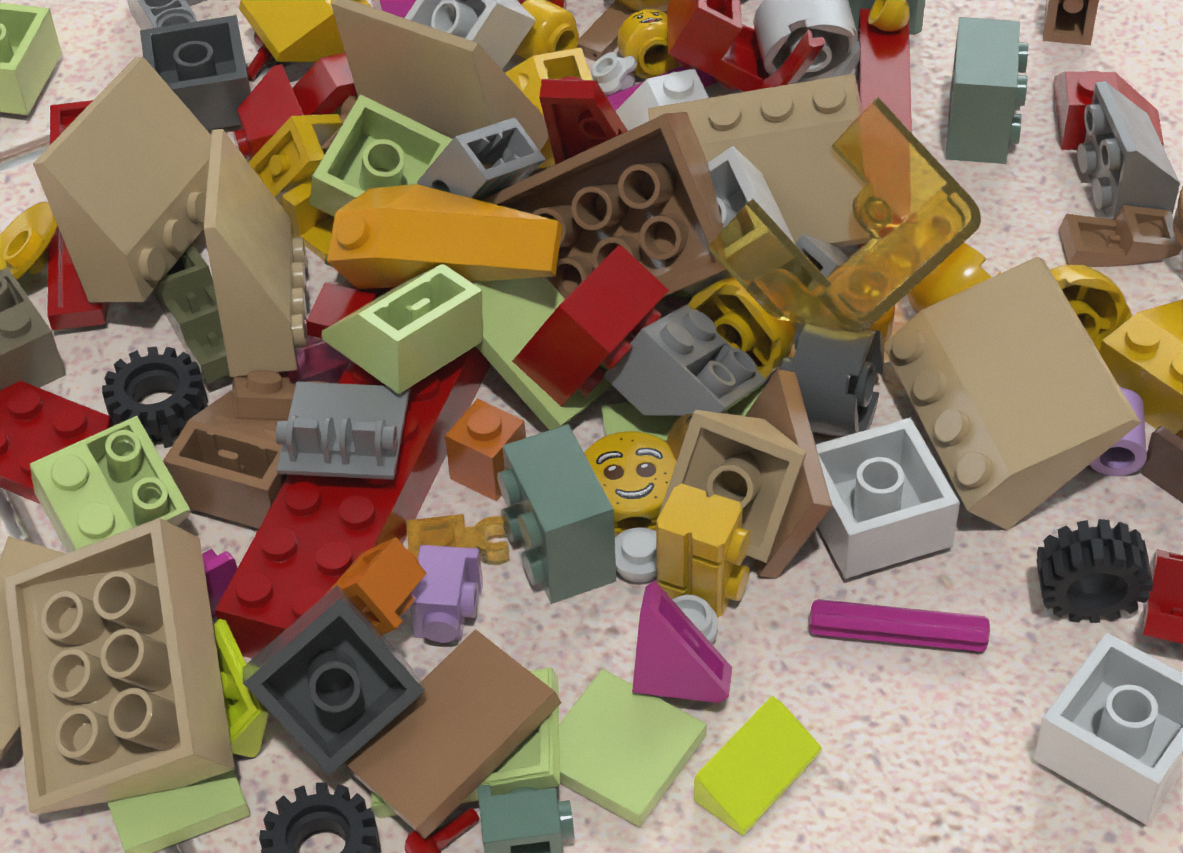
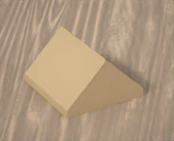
[658,410,807,563]

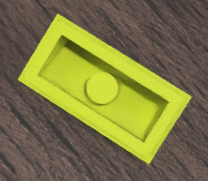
[213,619,269,758]
[694,696,822,836]

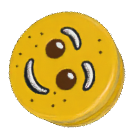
[584,431,677,537]

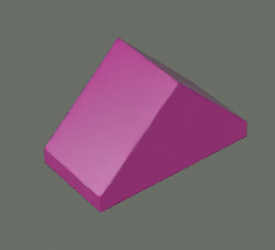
[632,580,732,703]

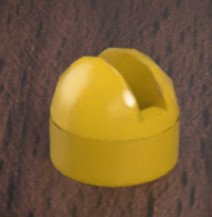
[868,0,910,32]

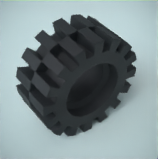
[102,346,208,448]
[1036,519,1153,623]
[259,782,382,853]

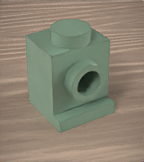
[477,784,575,853]

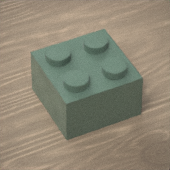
[946,17,1029,164]
[497,424,616,604]

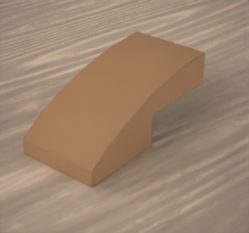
[1059,205,1183,267]

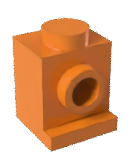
[324,537,427,635]

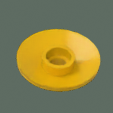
[0,202,57,280]

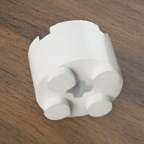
[753,0,861,83]

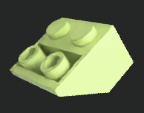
[322,264,482,394]
[30,416,190,553]

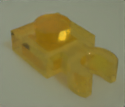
[406,514,510,565]

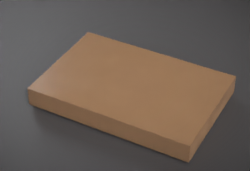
[745,369,832,579]
[343,629,562,839]

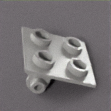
[276,382,410,480]

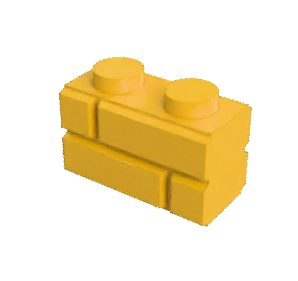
[656,483,751,618]

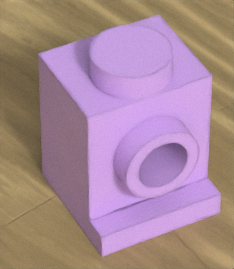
[410,545,483,643]

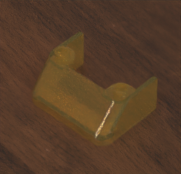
[707,97,981,332]

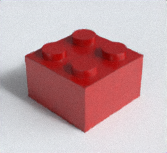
[512,244,669,407]

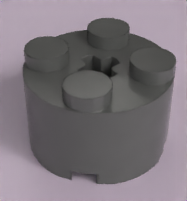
[780,318,884,437]

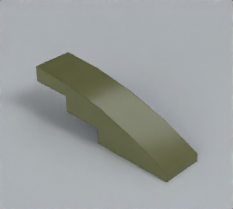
[153,243,230,383]

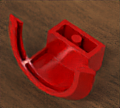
[667,0,826,92]

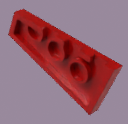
[539,76,628,165]

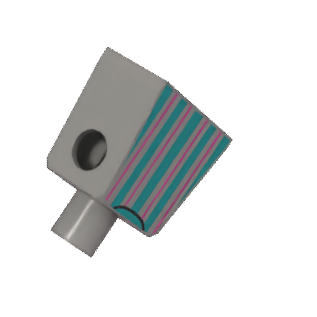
[417,117,546,200]

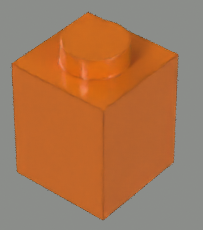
[445,398,526,502]

